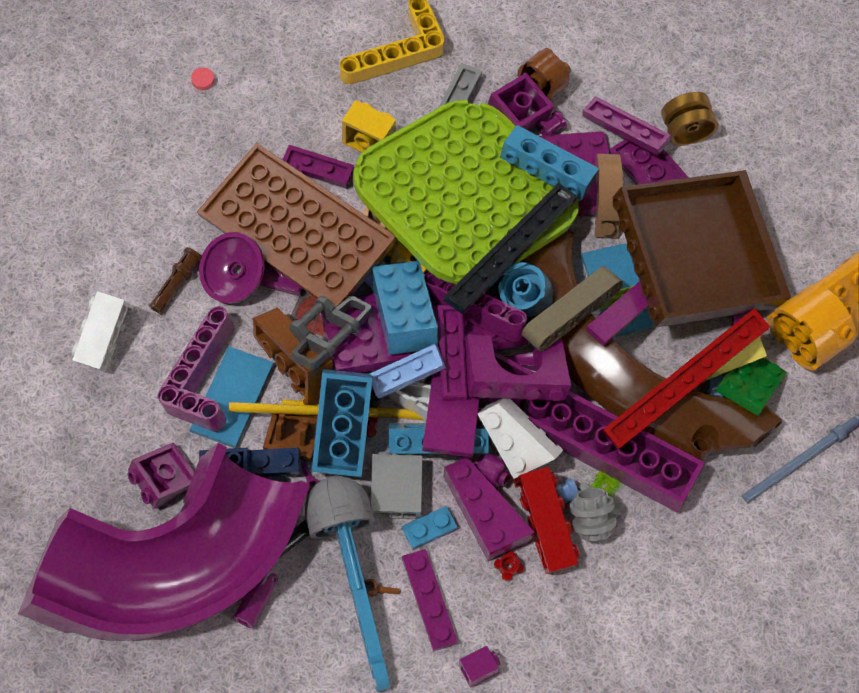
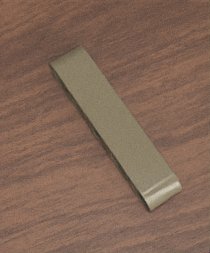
[522,266,623,352]

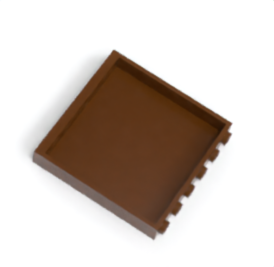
[612,170,791,328]

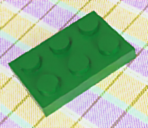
[716,358,787,416]

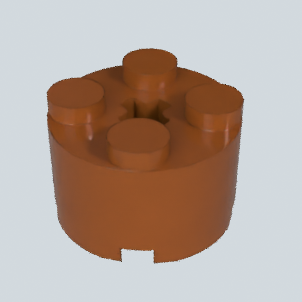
[517,48,571,100]

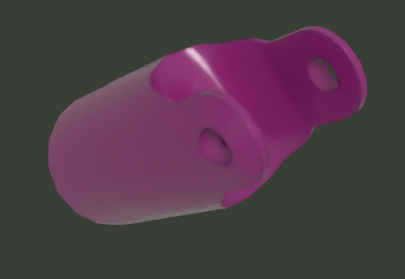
[233,573,278,629]

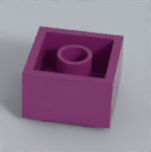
[487,73,554,131]

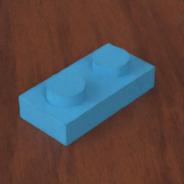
[401,506,458,550]

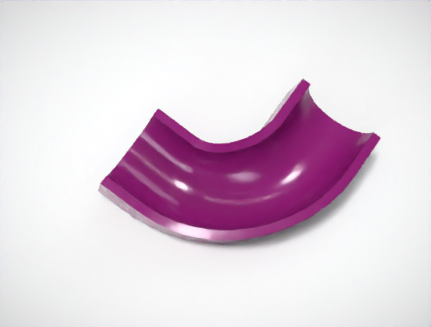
[18,443,310,641]

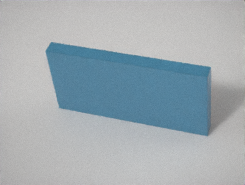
[581,243,655,337]
[190,346,274,448]

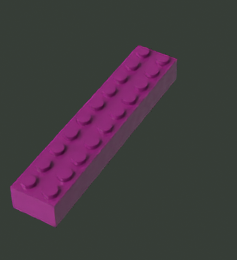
[478,351,705,513]

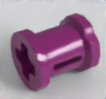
[536,111,567,137]

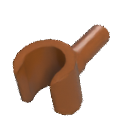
[364,579,400,597]

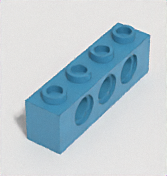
[500,125,599,201]
[388,423,489,454]

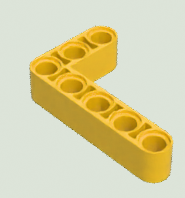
[340,0,444,84]

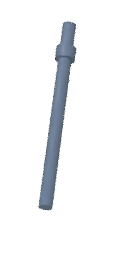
[741,416,859,504]

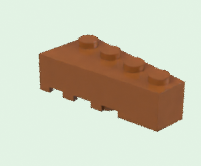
[253,307,334,405]

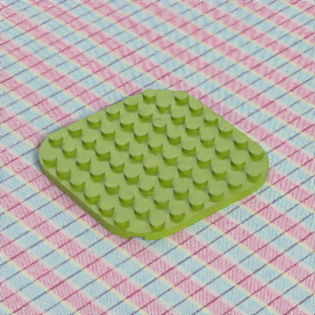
[353,100,579,284]

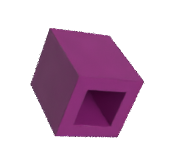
[458,646,500,688]

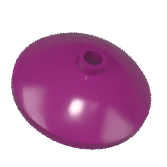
[199,232,264,304]

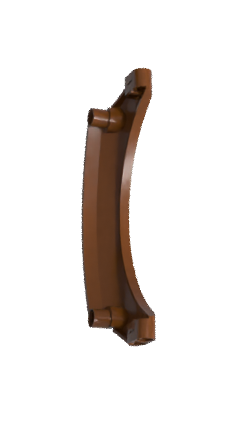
[520,229,783,461]

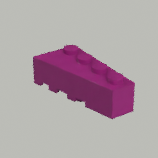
[443,457,535,562]

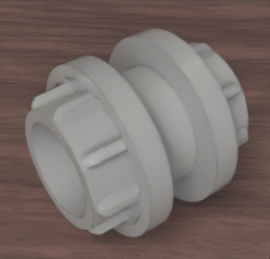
[570,488,617,541]

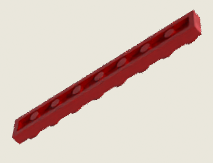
[603,308,770,450]

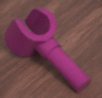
[301,462,320,493]

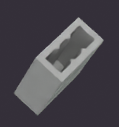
[371,452,422,520]

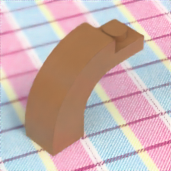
[594,154,623,238]

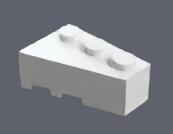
[72,291,134,372]
[371,370,432,421]
[478,398,563,479]

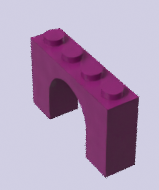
[464,334,571,401]

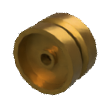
[661,92,719,146]

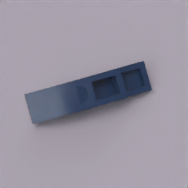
[199,447,301,476]

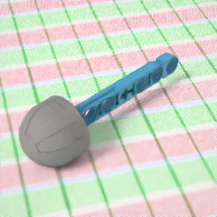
[305,476,390,692]

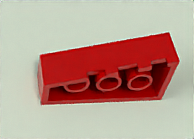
[513,467,580,574]

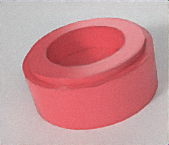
[191,67,214,90]

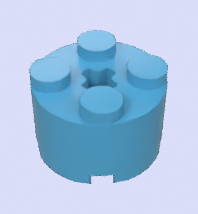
[498,262,553,317]

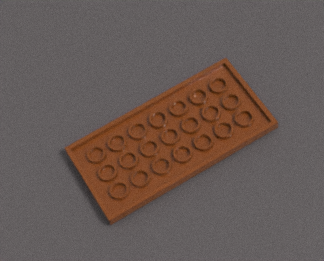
[197,142,398,308]

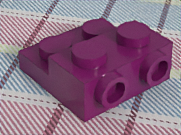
[127,442,194,509]

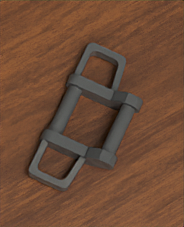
[289,296,372,370]

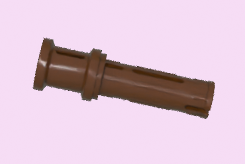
[149,247,202,315]

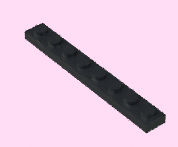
[444,183,577,315]

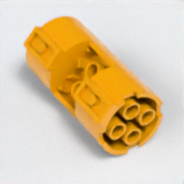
[766,251,859,370]

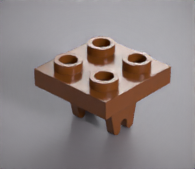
[263,403,318,462]

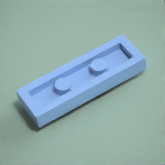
[370,344,446,399]

